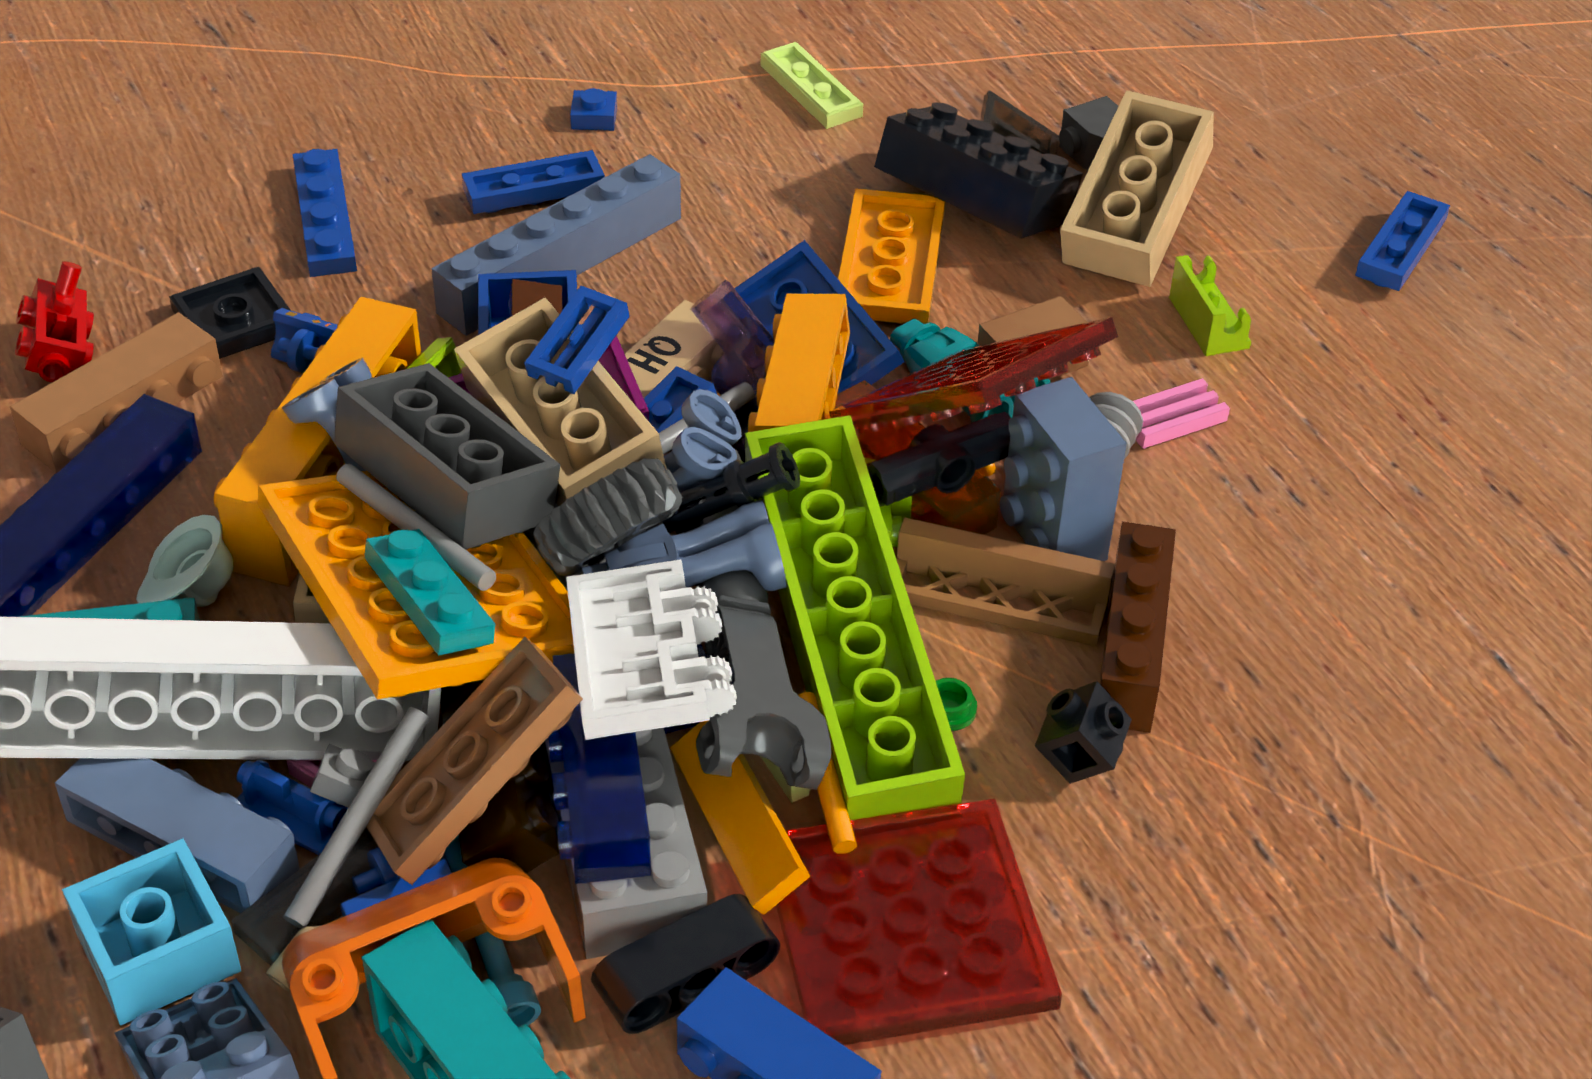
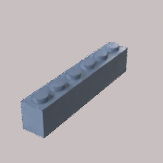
[431,154,681,336]

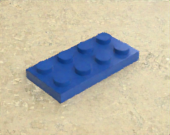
[727,240,904,411]

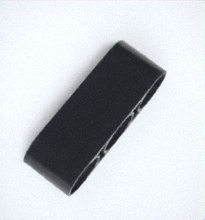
[591,894,781,1034]

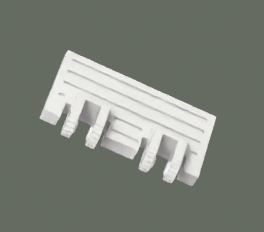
[566,559,737,740]

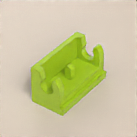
[1169,255,1251,356]

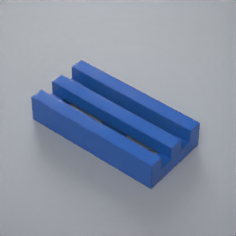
[524,286,630,394]

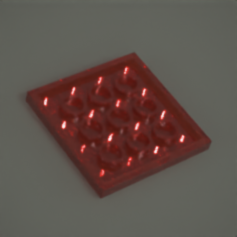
[829,317,1118,435]
[776,799,1062,1045]

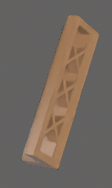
[897,517,1115,647]

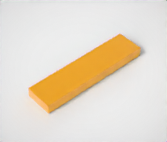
[670,717,810,915]

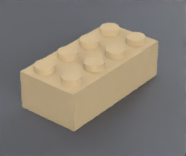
[1060,90,1214,287]
[454,297,667,506]

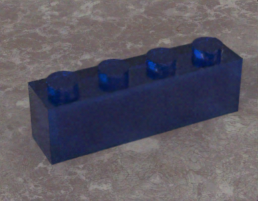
[548,654,651,884]

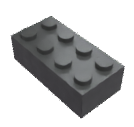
[334,363,560,550]

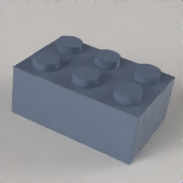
[999,377,1127,561]

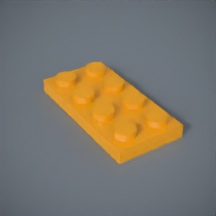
[838,188,945,325]

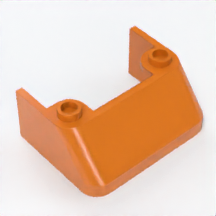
[282,858,586,1079]

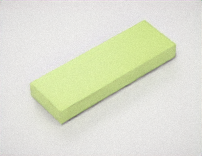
[760,42,864,129]

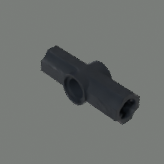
[866,411,1011,507]

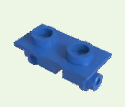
[236,760,348,856]

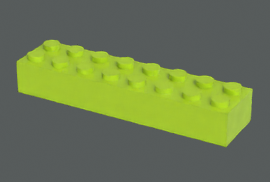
[745,415,965,833]

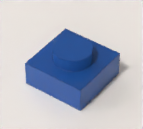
[570,88,617,131]

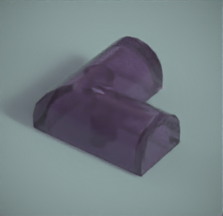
[690,279,774,395]

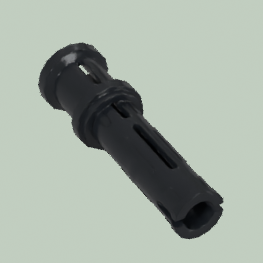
[662,442,800,533]

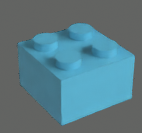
[62,838,242,1026]

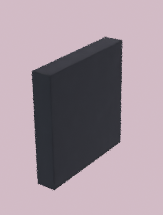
[169,267,291,359]

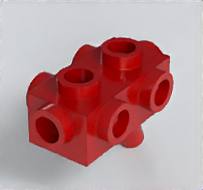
[15,261,94,383]

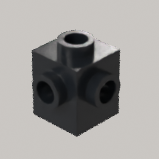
[1035,681,1132,784]

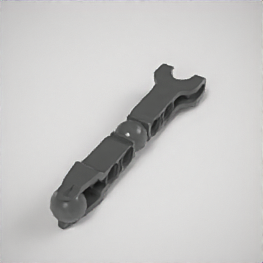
[676,450,831,790]

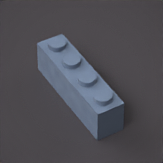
[55,758,300,920]

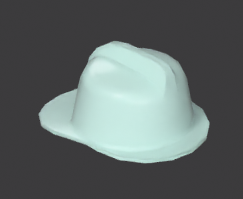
[136,514,234,607]

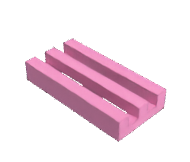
[1133,378,1230,449]

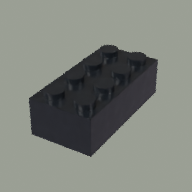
[874,102,1083,239]

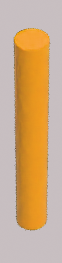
[798,692,857,854]

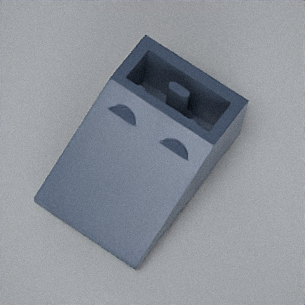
[115,978,300,1079]

